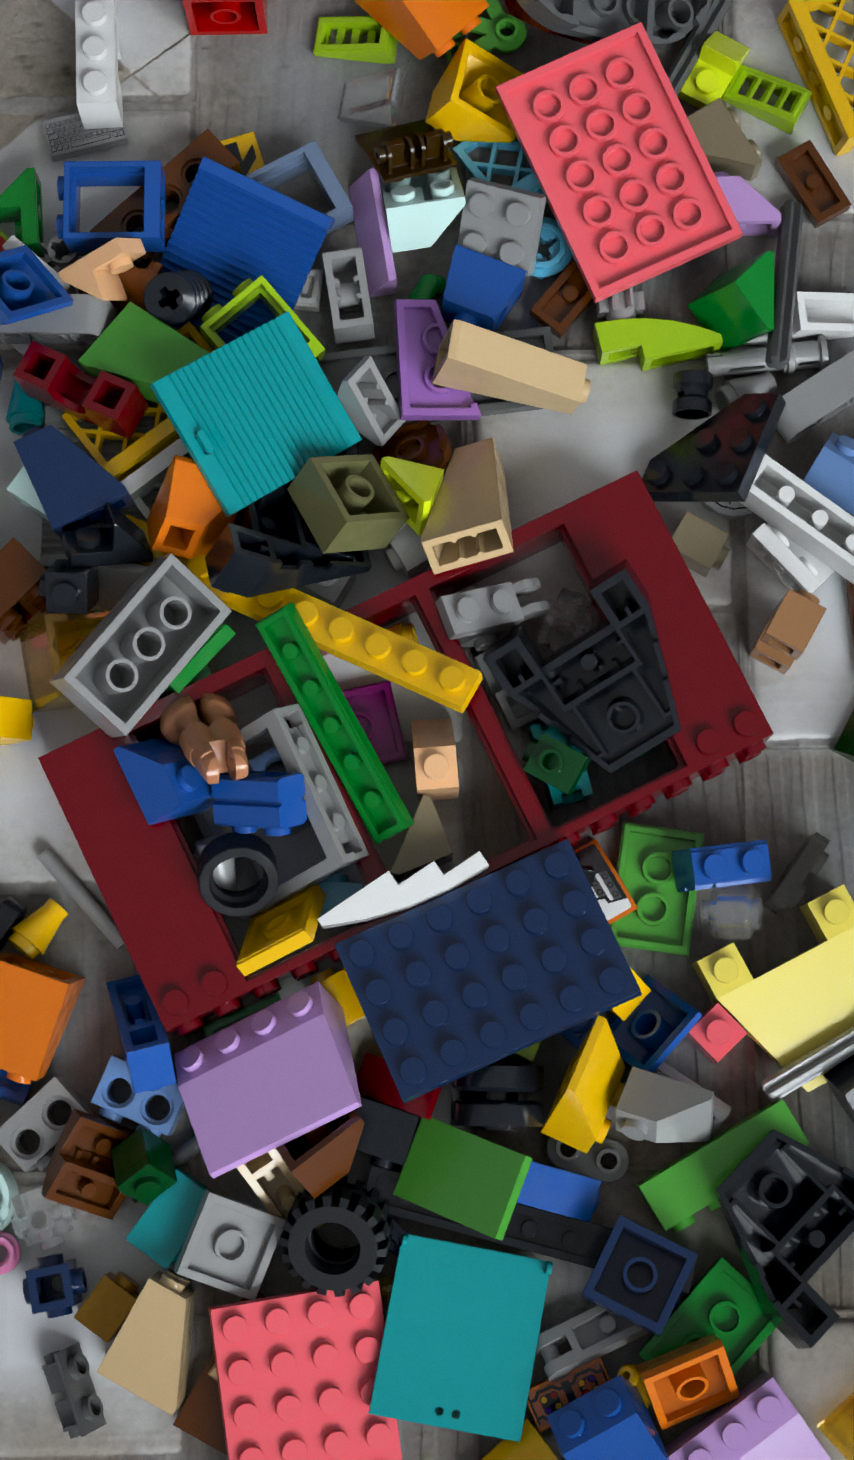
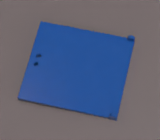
[160,156,335,344]

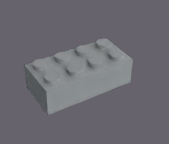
[49,553,232,738]

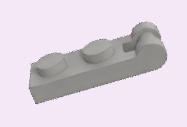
[536,1306,650,1382]

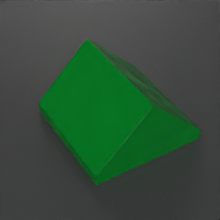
[687,251,774,352]

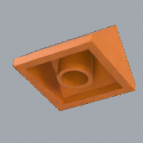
[635,1333,740,1430]

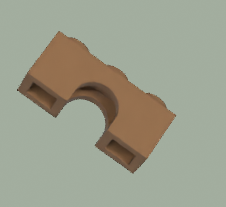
[749,589,827,674]

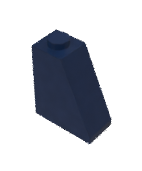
[13,424,135,539]

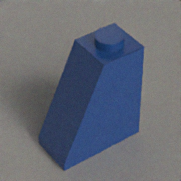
[517,1160,601,1222]

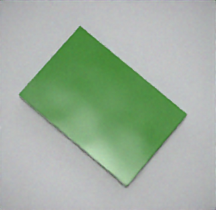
[610,822,704,956]
[393,1117,533,1241]

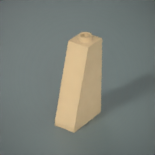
[432,319,591,415]
[421,437,514,575]

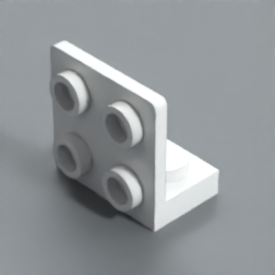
[746,523,835,593]

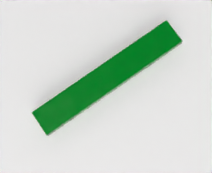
[255,602,415,845]

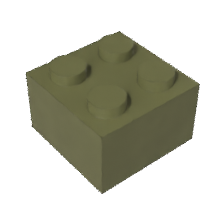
[287,454,410,554]

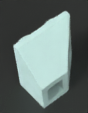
[379,167,466,253]

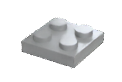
[458,177,547,276]
[173,1189,286,1300]

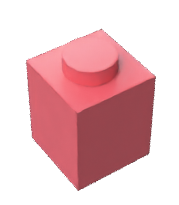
[686,1003,747,1063]

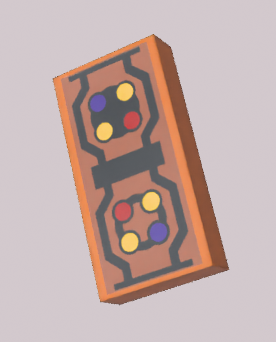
[527,1357,610,1432]

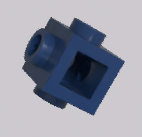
[23,1253,87,1318]

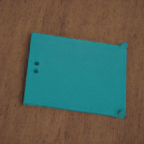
[150,311,362,517]
[368,1233,553,1442]

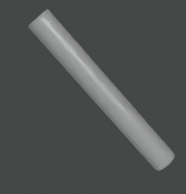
[37,848,125,950]

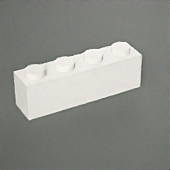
[740,454,854,584]

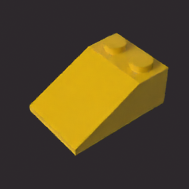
[541,1015,626,1154]

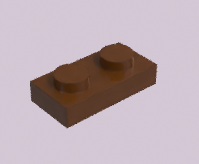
[774,140,851,229]
[530,260,593,339]

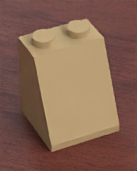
[97,1269,196,1416]

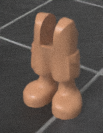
[160,693,249,784]

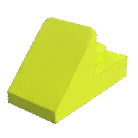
[679,31,750,109]

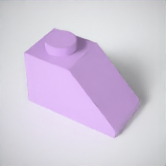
[714,172,781,236]

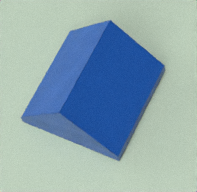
[607,974,703,1073]

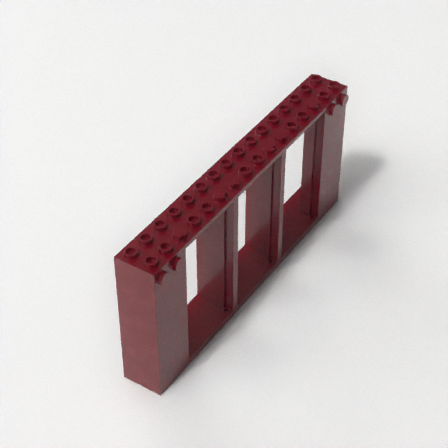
[38,471,774,1037]

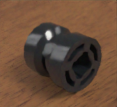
[672,369,713,420]

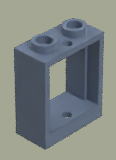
[246,140,354,235]

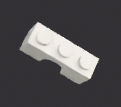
[75,0,123,130]

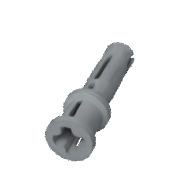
[705,335,829,377]

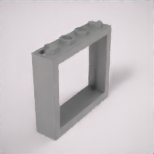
[194,704,369,921]

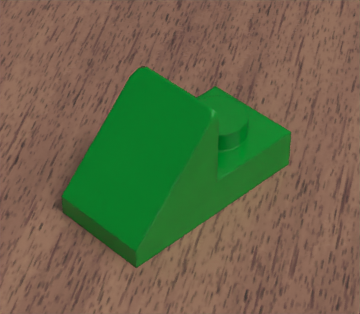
[0,168,45,258]

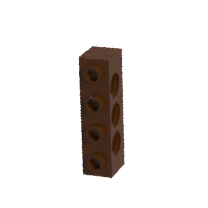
[90,129,242,268]

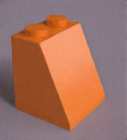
[354,0,490,60]
[0,951,85,1084]

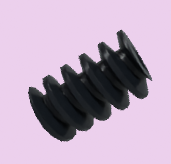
[144,269,213,324]

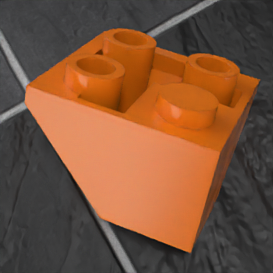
[146,455,239,559]

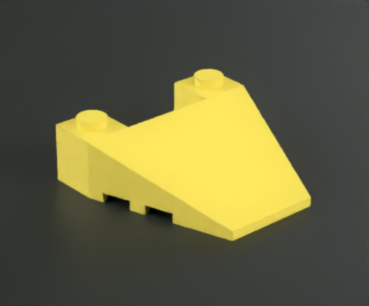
[692,884,854,1092]

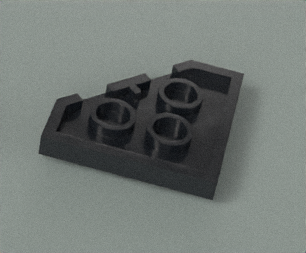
[642,393,786,502]

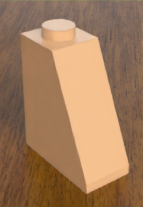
[411,718,459,802]

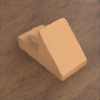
[58,237,146,301]

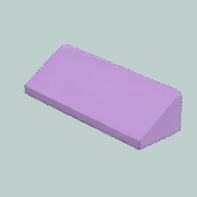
[349,168,397,298]

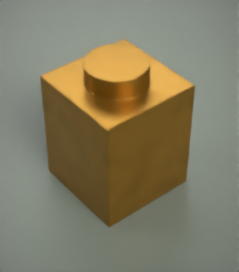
[73,1271,140,1343]

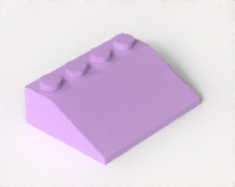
[174,981,362,1178]
[664,1371,831,1460]

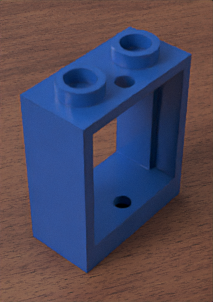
[56,160,166,253]

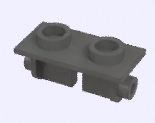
[42,1342,107,1439]

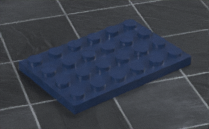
[334,839,641,1103]

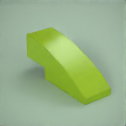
[592,318,723,371]

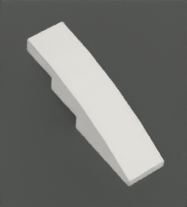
[317,851,489,929]

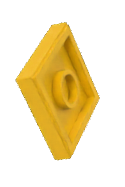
[236,884,326,976]

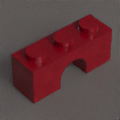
[13,341,149,440]

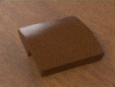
[41,1109,135,1220]

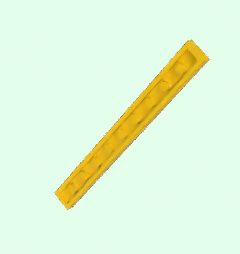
[125,514,483,714]

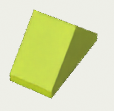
[380,456,444,536]

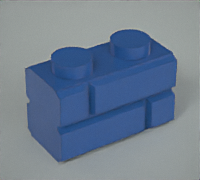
[211,770,307,836]
[672,839,772,892]

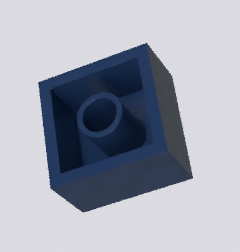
[582,1215,698,1337]

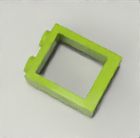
[200,275,325,362]

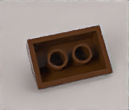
[276,1109,365,1199]

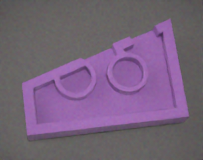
[393,299,482,420]

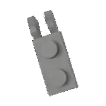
[435,577,551,640]

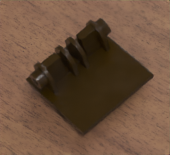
[355,119,458,184]

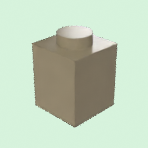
[672,511,731,578]

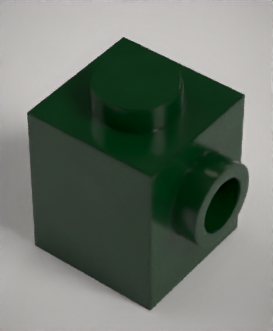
[522,733,591,796]
[111,1126,177,1205]

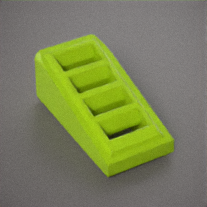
[313,16,398,64]
[722,64,813,135]

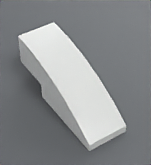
[743,291,854,345]

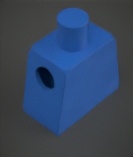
[441,244,527,332]

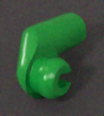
[408,273,446,300]

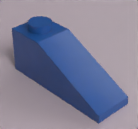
[106,975,176,1094]

